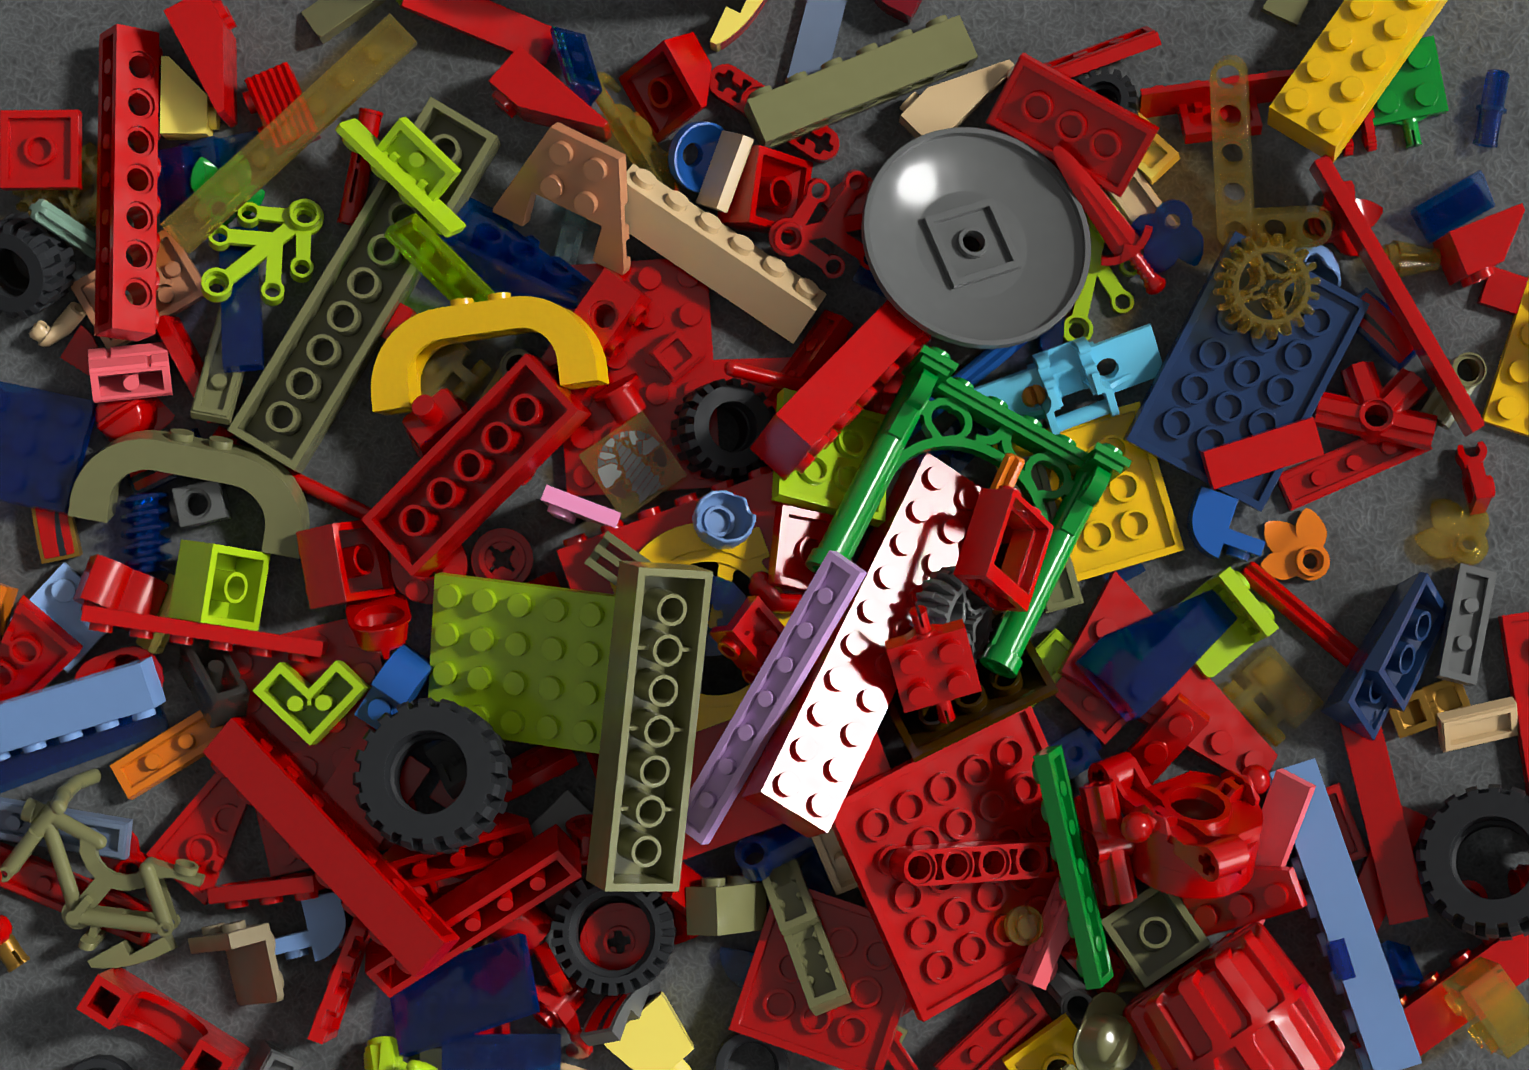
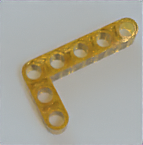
[1210,54,1333,249]

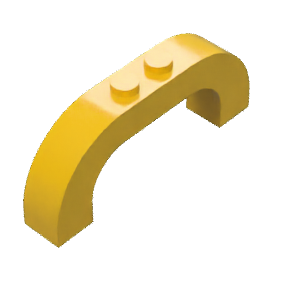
[371,292,609,416]

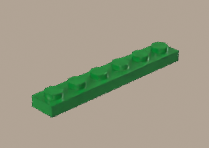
[1032,745,1114,990]

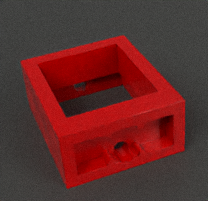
[953,485,1054,612]

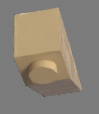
[899,60,1015,138]

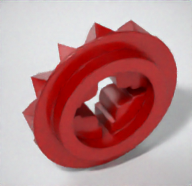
[471,528,533,583]

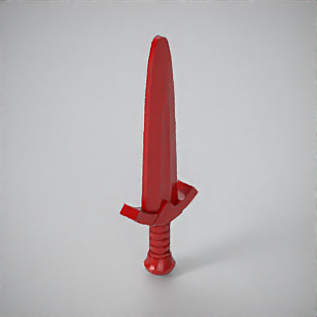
[1052,145,1166,295]

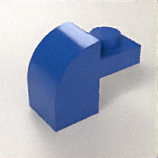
[1187,486,1266,562]
[354,644,433,730]

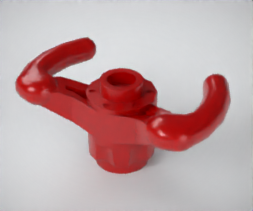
[499,973,593,1059]

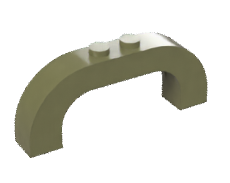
[68,429,310,559]

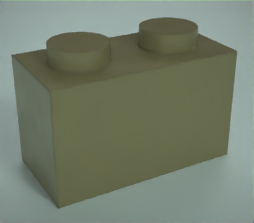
[686,874,767,936]

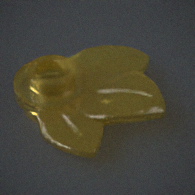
[1414,498,1489,565]

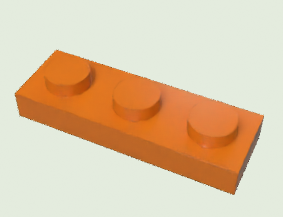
[109,704,225,800]

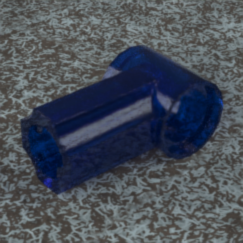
[734,824,816,882]

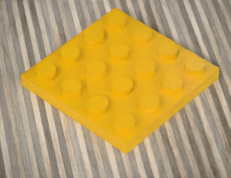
[993,401,1185,582]

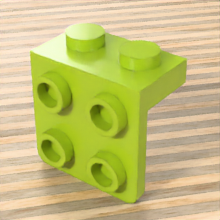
[1162,566,1279,678]

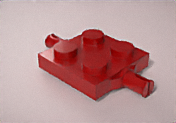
[884,605,982,724]

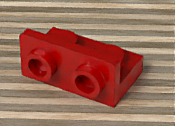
[709,596,784,685]

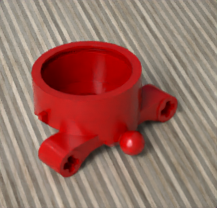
[1088,752,1271,899]

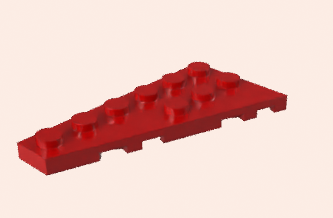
[1057,571,1278,775]

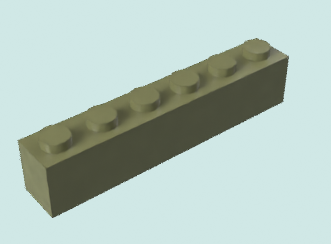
[744,15,978,148]

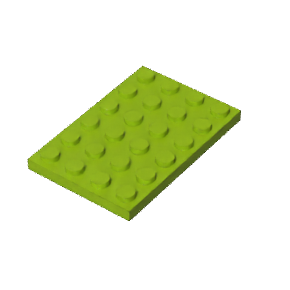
[428,573,616,754]

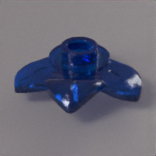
[1131,199,1204,274]

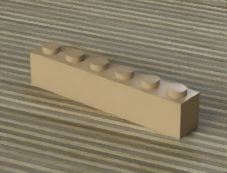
[624,164,827,344]

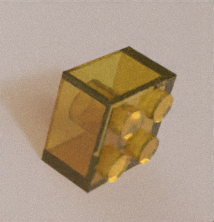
[1441,956,1529,1059]

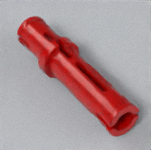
[337,108,384,226]

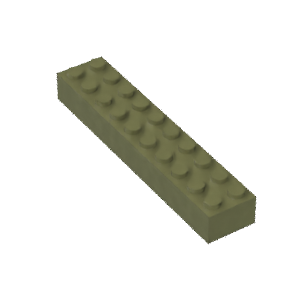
[227,97,501,474]

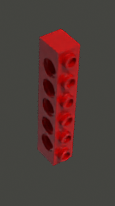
[522,268,652,486]

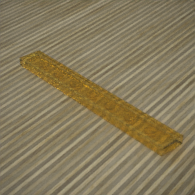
[160,13,418,254]

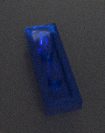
[442,1034,562,1070]

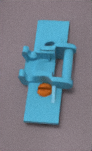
[974,323,1162,435]

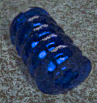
[119,493,173,574]

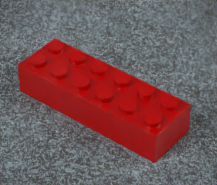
[750,300,932,480]
[361,353,592,578]

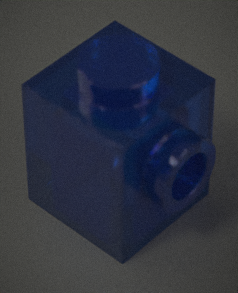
[1048,726,1103,780]

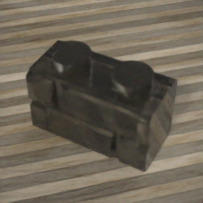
[178,638,250,728]

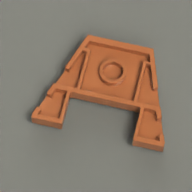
[493,122,631,275]

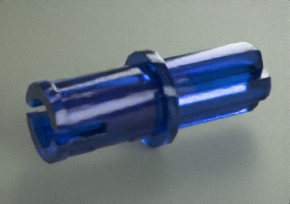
[1472,69,1510,148]

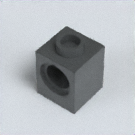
[169,481,233,529]

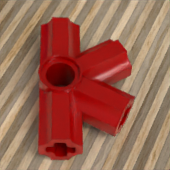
[1315,361,1438,451]
[1074,780,1138,906]

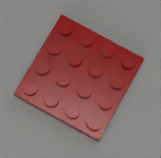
[729,889,907,1070]

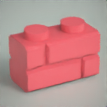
[88,342,173,403]

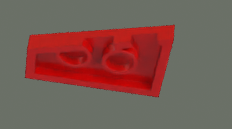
[0,595,83,701]
[146,773,248,905]
[1182,865,1307,937]
[207,871,325,909]

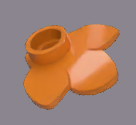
[1260,508,1330,581]

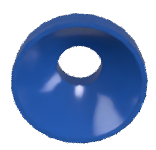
[668,121,724,192]

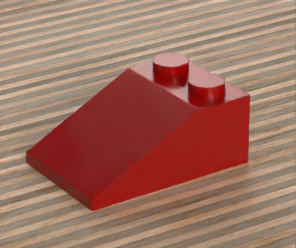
[163,0,238,128]
[488,45,612,142]

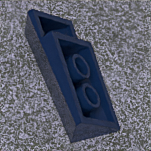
[1320,572,1447,741]

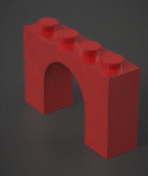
[76,967,251,1070]

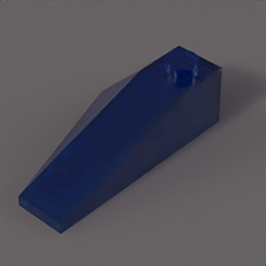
[429,197,594,309]

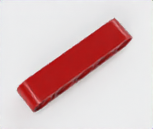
[889,837,1060,886]

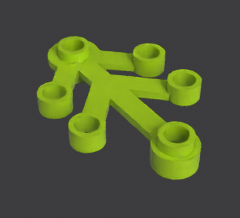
[201,199,324,306]
[1061,203,1138,343]

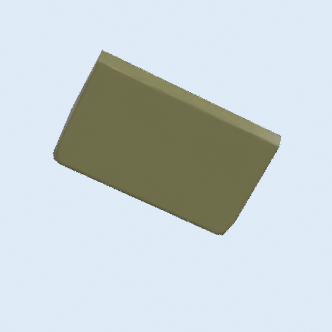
[301,0,386,44]

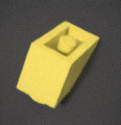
[160,56,220,140]

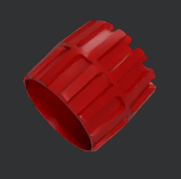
[1122,922,1345,1070]

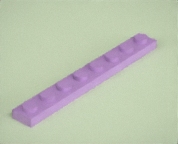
[685,550,867,845]

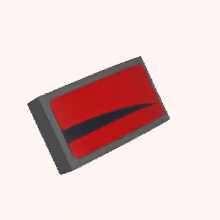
[580,984,650,1046]

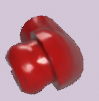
[748,571,802,613]

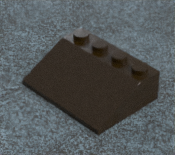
[886,610,1059,762]

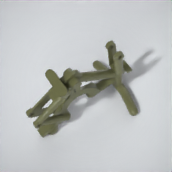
[0,768,206,951]

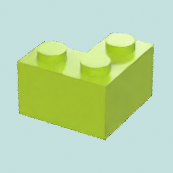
[253,660,371,746]

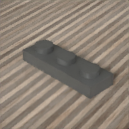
[1434,563,1497,687]

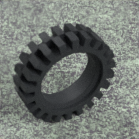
[551,878,677,996]

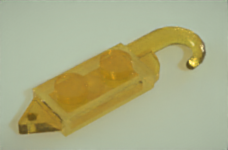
[589,72,679,191]

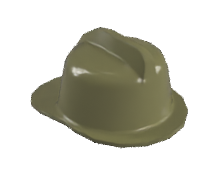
[1073,992,1138,1070]

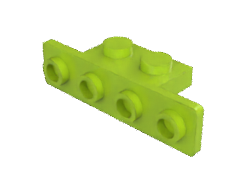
[335,116,466,238]

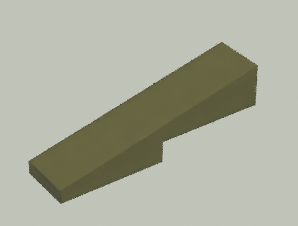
[755,847,852,1016]

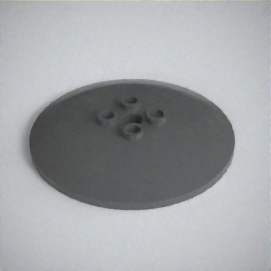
[861,127,1091,349]

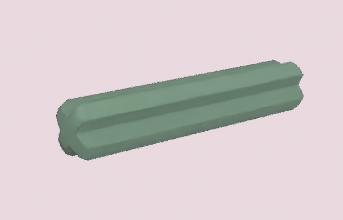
[29,199,96,261]

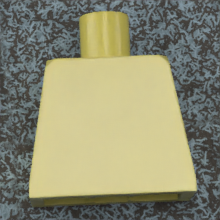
[604,991,694,1070]

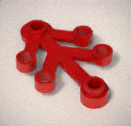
[768,169,870,278]

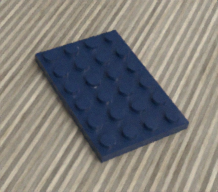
[1123,231,1370,512]

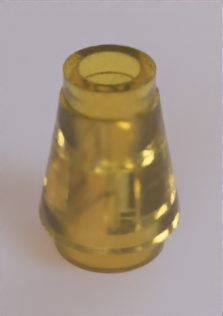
[1382,240,1441,277]

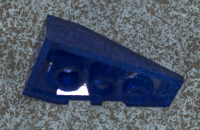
[1074,589,1238,721]

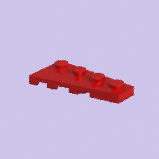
[307,917,370,1044]

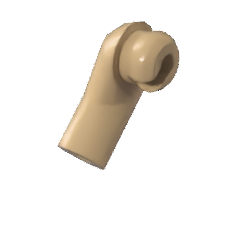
[29,302,86,347]

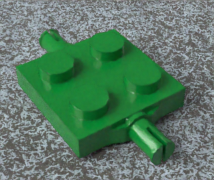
[1373,35,1449,148]

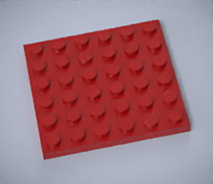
[831,706,1119,1022]

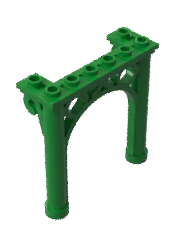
[805,345,1132,678]

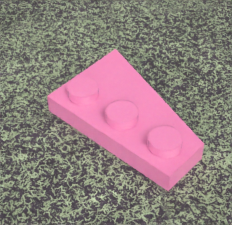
[541,485,621,528]

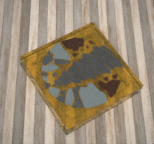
[578,411,687,520]

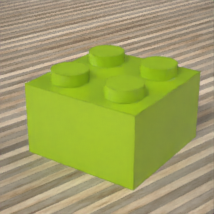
[168,539,271,631]

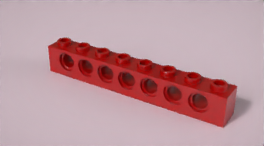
[94,24,163,342]

